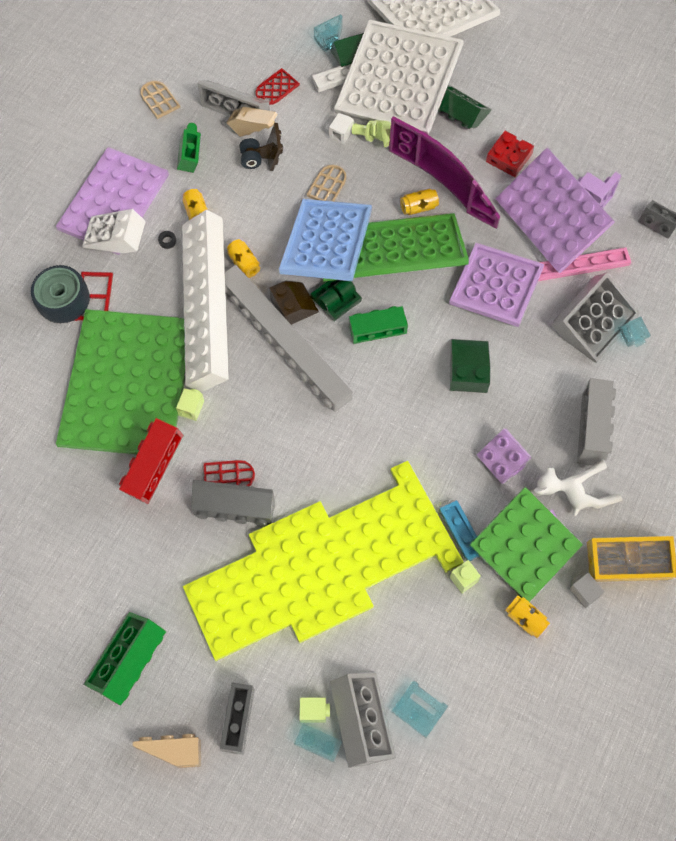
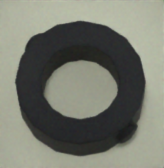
[158,231,176,249]

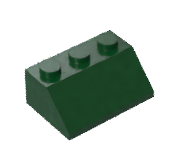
[438,85,492,129]

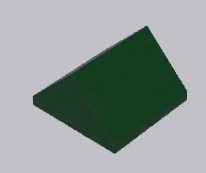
[330,33,364,67]

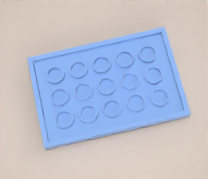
[279,199,372,281]

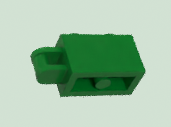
[177,123,201,173]

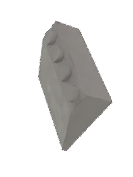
[551,272,640,363]

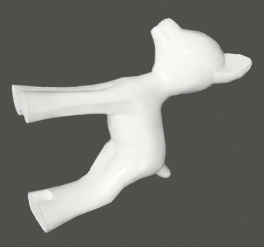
[531,459,623,516]

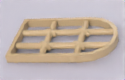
[141,81,181,119]
[307,165,346,202]

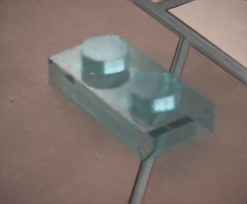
[294,724,342,763]

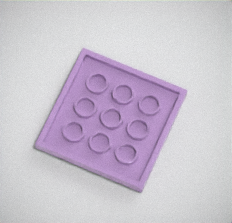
[450,243,544,327]

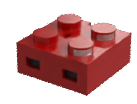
[486,130,534,178]

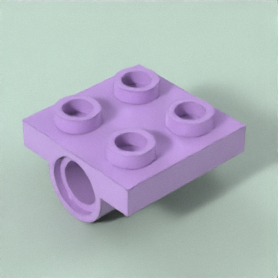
[477,429,532,484]

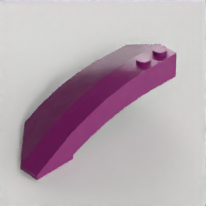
[389,116,500,229]

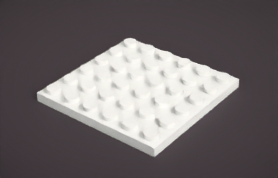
[367,0,500,37]
[334,20,464,135]

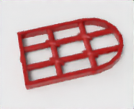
[204,460,255,487]

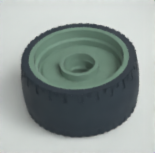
[30,265,90,324]

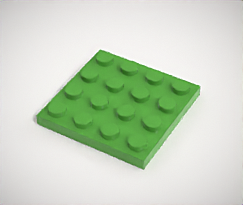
[469,487,583,602]

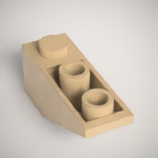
[226,107,278,137]
[133,734,201,768]

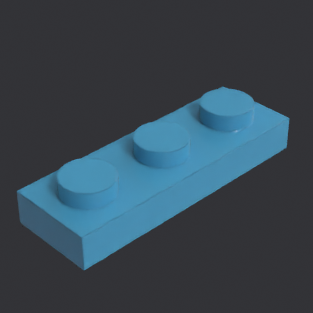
[439,500,480,561]

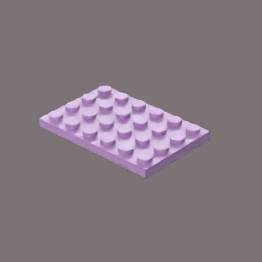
[56,147,169,255]
[496,148,615,273]

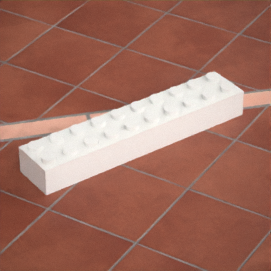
[182,210,229,392]

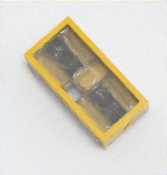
[587,536,676,582]

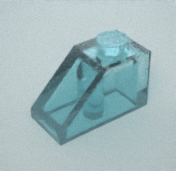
[314,14,343,52]

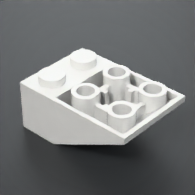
[82,209,145,253]

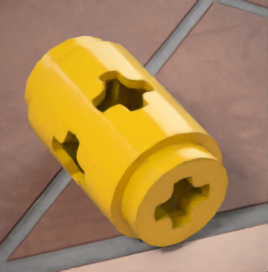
[400,188,439,215]
[182,189,208,220]
[227,239,261,278]
[505,595,550,638]

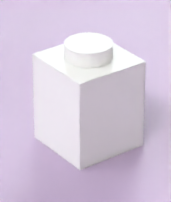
[329,113,354,144]

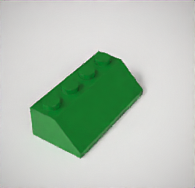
[83,612,166,706]

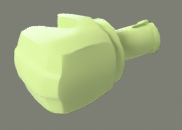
[352,120,391,147]

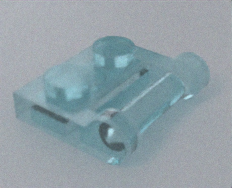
[392,680,448,738]

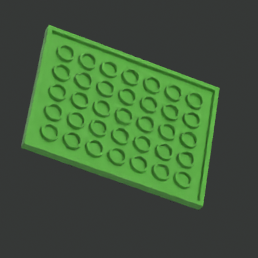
[56,309,185,455]

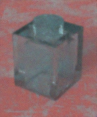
[618,316,651,347]

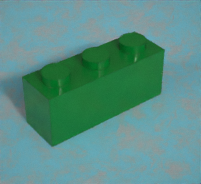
[349,306,408,344]

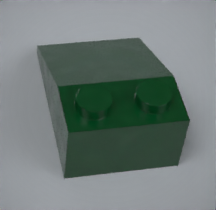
[450,339,490,393]

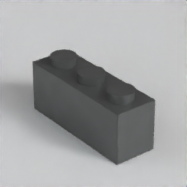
[220,683,255,755]

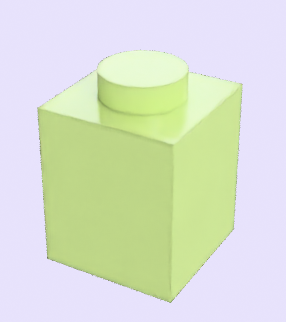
[176,388,204,421]
[450,560,481,594]
[300,698,330,723]

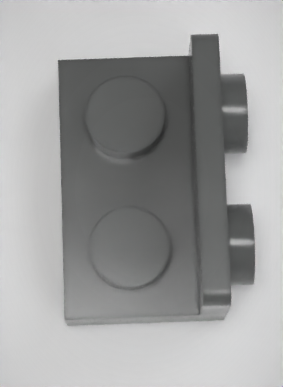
[638,200,676,238]

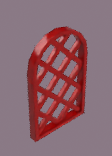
[256,68,300,105]

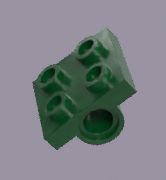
[311,280,362,321]

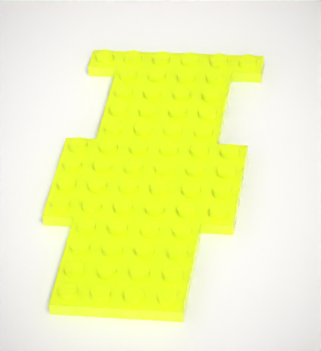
[183,461,464,661]

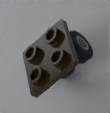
[239,123,283,171]

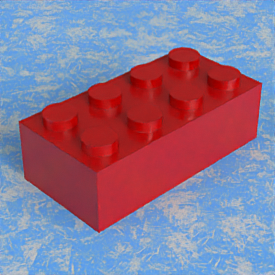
[119,418,184,504]

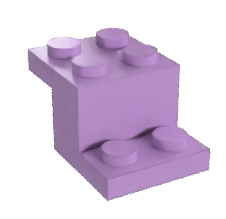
[578,172,622,208]

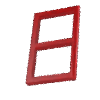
[74,271,114,321]

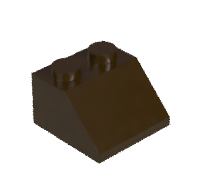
[269,280,319,325]

